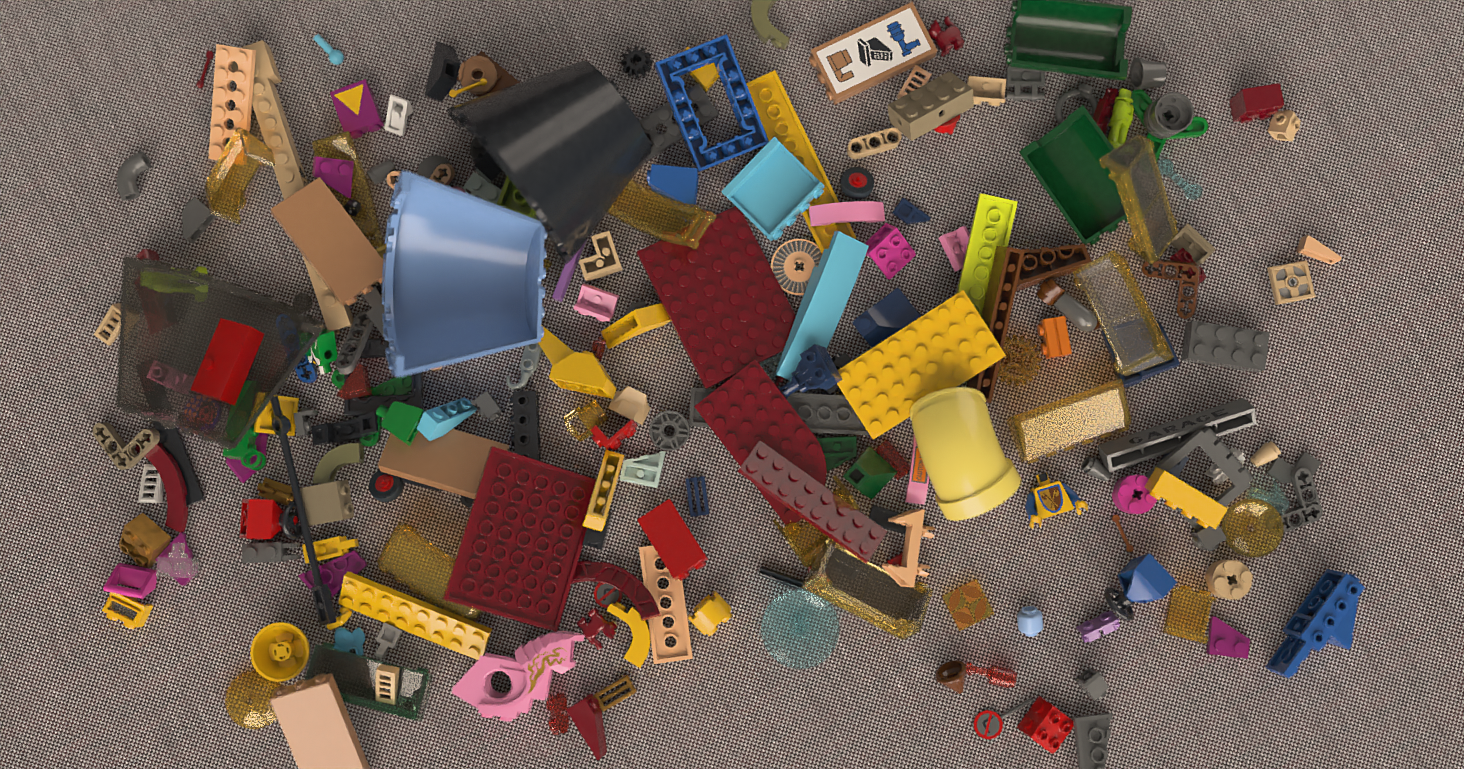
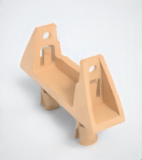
[882,509,935,587]

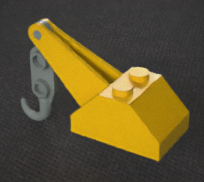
[506,324,616,399]

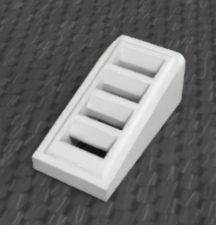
[138,464,164,503]

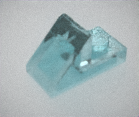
[1245,481,1290,514]

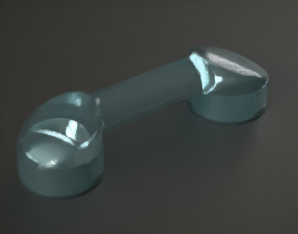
[1157,159,1202,200]

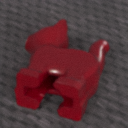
[927,16,965,56]
[576,607,618,650]

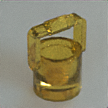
[563,399,609,442]

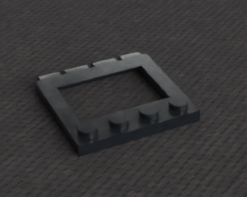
[344,338,423,416]

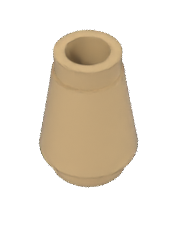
[1250,441,1281,468]

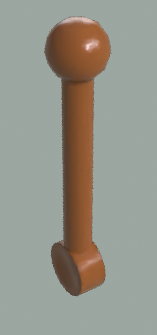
[1111,515,1134,552]

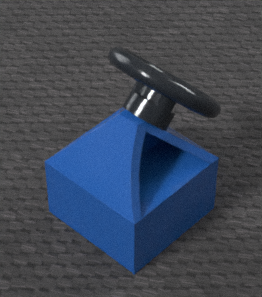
[1104,553,1177,621]

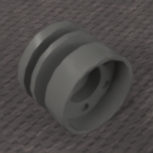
[1143,92,1194,138]

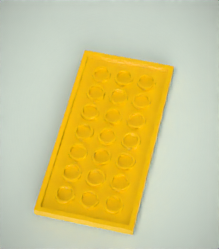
[837,290,1006,440]

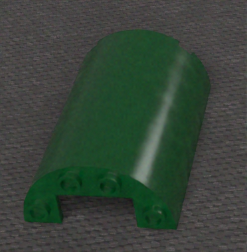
[1004,0,1132,81]
[1019,105,1151,246]

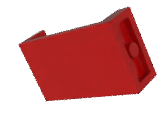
[637,499,709,581]

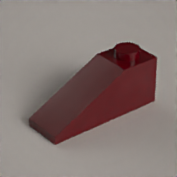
[566,693,607,761]

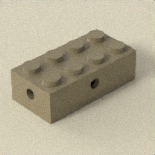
[887,71,974,141]

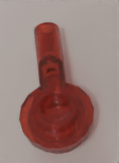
[592,336,606,362]

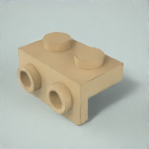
[967,75,1007,106]

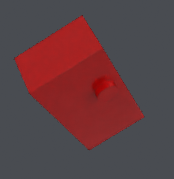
[190,318,265,406]

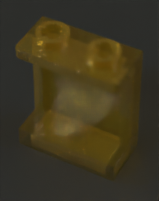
[1163,585,1216,644]

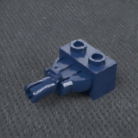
[779,344,842,398]

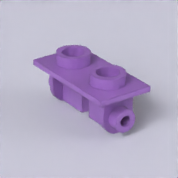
[1076,611,1120,643]

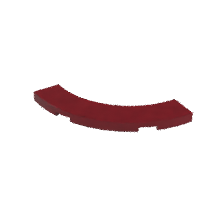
[135,435,188,532]
[572,561,661,621]

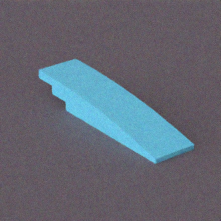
[775,231,869,381]

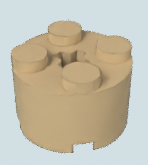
[1205,559,1253,600]

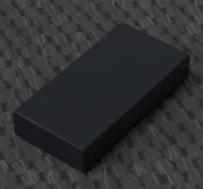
[869,505,906,534]

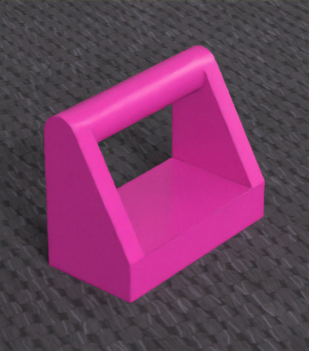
[103,563,157,599]

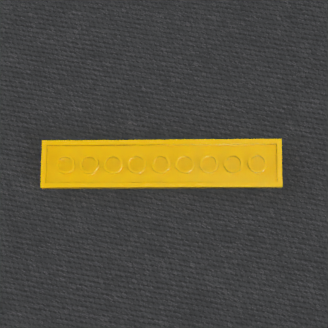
[746,70,856,254]

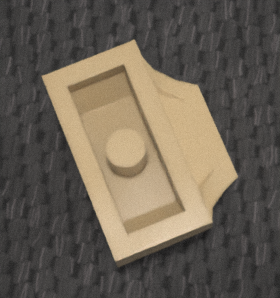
[608,386,651,425]

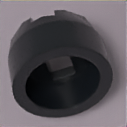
[344,199,362,216]

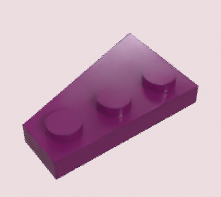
[298,550,369,598]

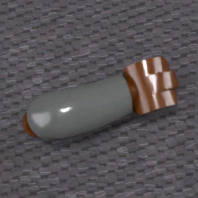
[1037,279,1101,332]

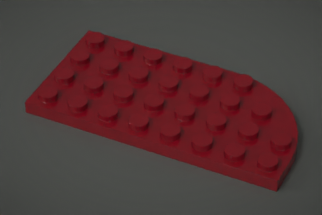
[694,359,827,529]

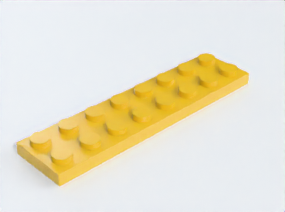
[338,571,492,660]

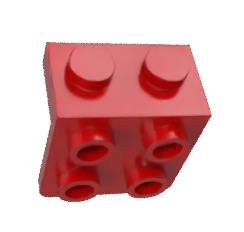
[590,419,637,451]
[1017,696,1074,754]

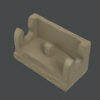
[1168,223,1216,266]

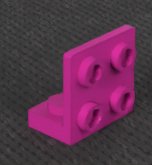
[864,223,916,280]

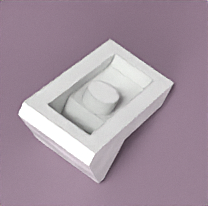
[384,94,413,136]

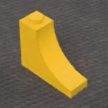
[601,303,670,349]

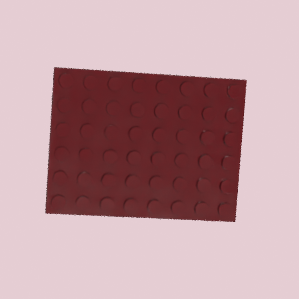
[636,206,796,389]
[442,446,596,632]

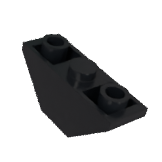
[424,41,460,102]

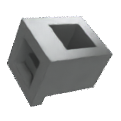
[471,391,503,422]

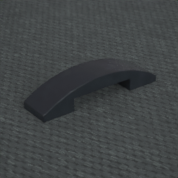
[311,412,379,446]

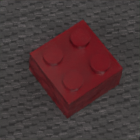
[1229,83,1284,123]

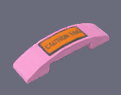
[905,435,929,505]

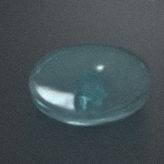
[761,589,839,669]

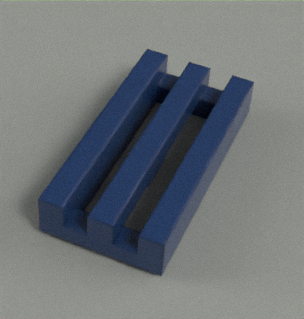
[685,476,710,517]

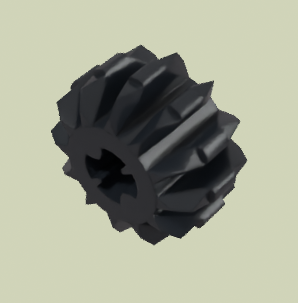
[620,46,653,79]

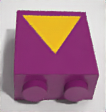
[330,79,385,139]

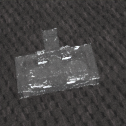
[156,543,199,578]

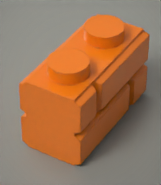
[1037,316,1072,359]

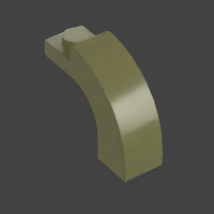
[751,0,790,50]
[313,443,364,484]

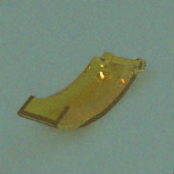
[312,131,385,247]
[607,180,716,249]

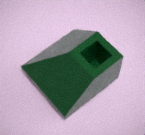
[843,445,898,500]

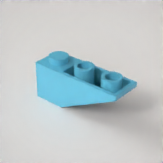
[417,397,477,441]

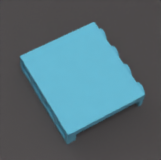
[721,136,825,241]

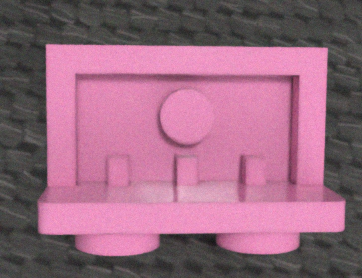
[939,226,970,272]
[573,283,619,322]

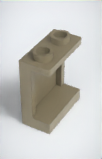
[300,479,354,526]

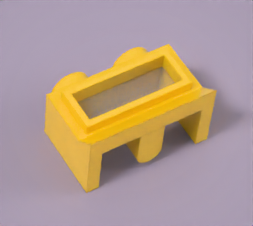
[102,592,154,629]

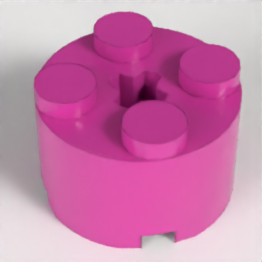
[1112,475,1157,514]

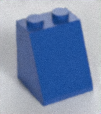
[647,164,699,214]

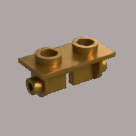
[257,477,295,508]

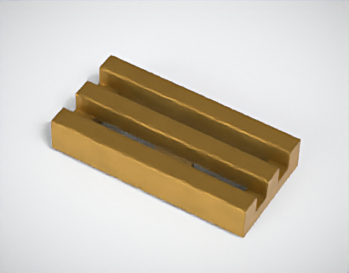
[594,674,637,712]

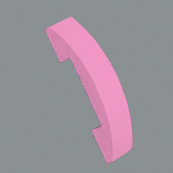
[809,201,885,226]

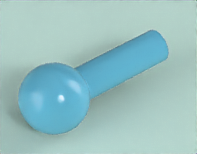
[313,34,344,65]

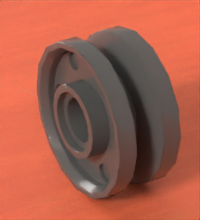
[649,410,690,451]

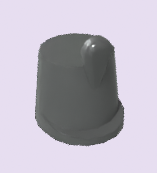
[1130,57,1167,90]

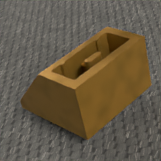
[119,512,171,569]

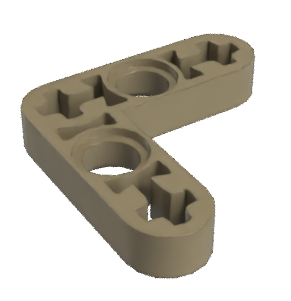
[93,422,160,470]

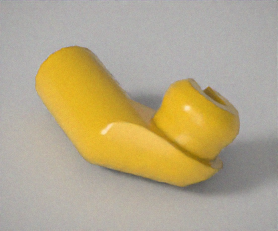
[326,606,352,630]

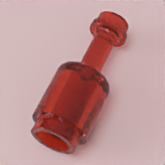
[966,662,1017,689]

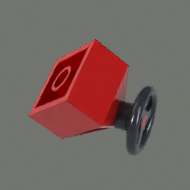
[239,499,302,540]

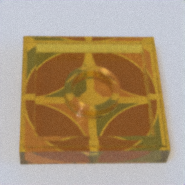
[942,579,994,631]

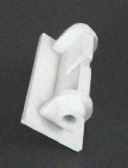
[1204,448,1245,485]

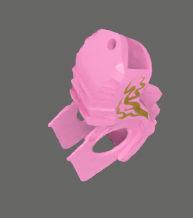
[452,630,585,722]

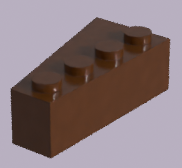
[1016,244,1092,291]

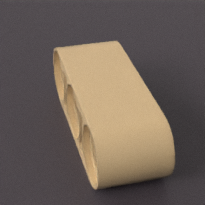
[847,128,902,159]

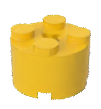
[687,590,732,636]

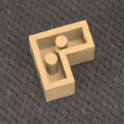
[579,231,623,282]

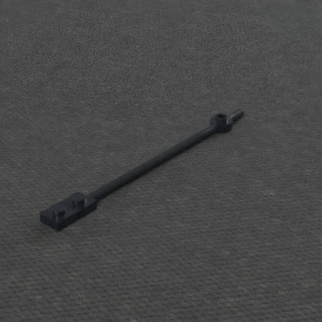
[270,396,337,626]

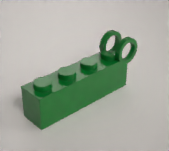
[223,381,266,471]

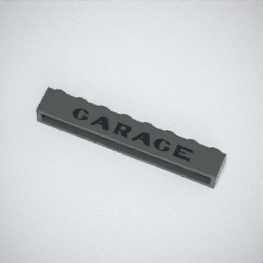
[1098,398,1257,472]

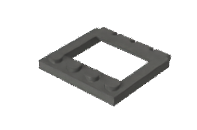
[1145,427,1254,531]

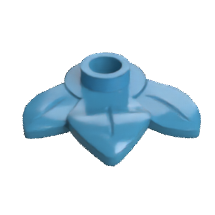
[327,627,365,662]

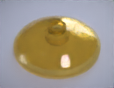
[1222,499,1284,558]
[225,670,281,729]

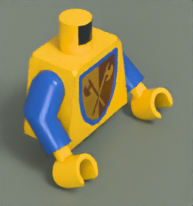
[1025,472,1088,528]

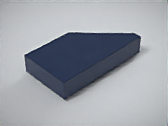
[891,198,931,225]

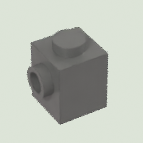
[1191,524,1227,552]

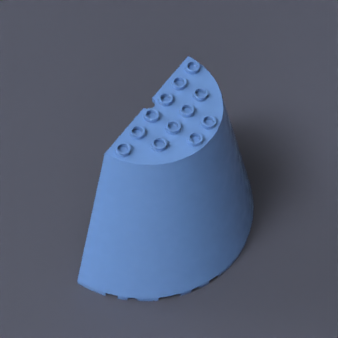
[382,171,547,377]

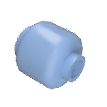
[1017,606,1043,637]

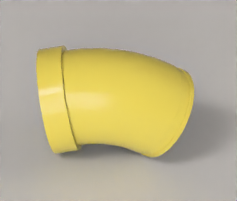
[910,387,1021,521]

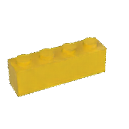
[583,450,624,531]
[1144,467,1228,529]

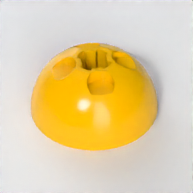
[250,622,310,682]

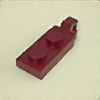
[1093,88,1119,135]

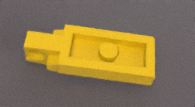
[302,536,359,564]

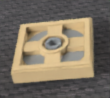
[1267,260,1315,305]

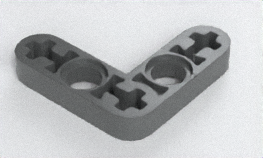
[1265,467,1323,534]

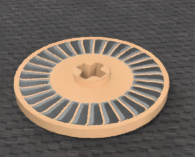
[771,239,822,296]

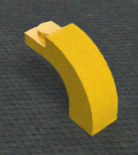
[607,601,650,668]

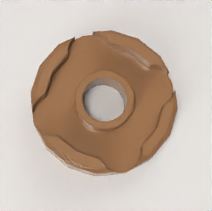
[459,56,497,94]

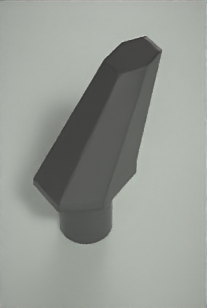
[622,300,647,318]

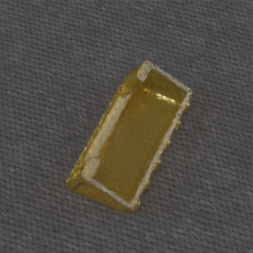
[1006,379,1132,464]
[377,522,484,622]

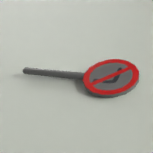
[594,582,628,608]
[973,698,1033,740]

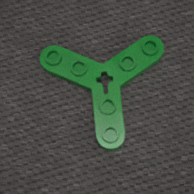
[1131,90,1208,174]
[332,369,412,447]

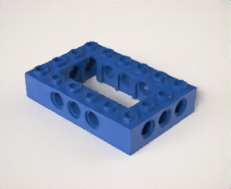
[654,34,769,172]

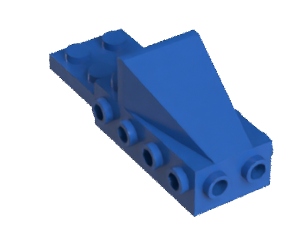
[1265,569,1365,679]

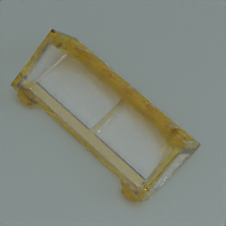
[1073,250,1174,376]

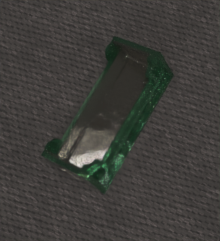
[304,641,433,722]

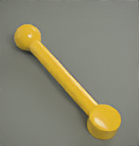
[449,78,487,98]

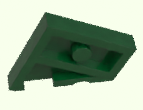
[817,436,857,472]

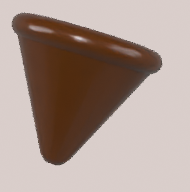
[935,660,967,694]

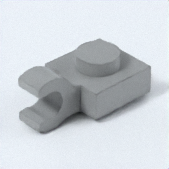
[375,622,403,659]

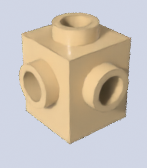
[1268,110,1301,141]

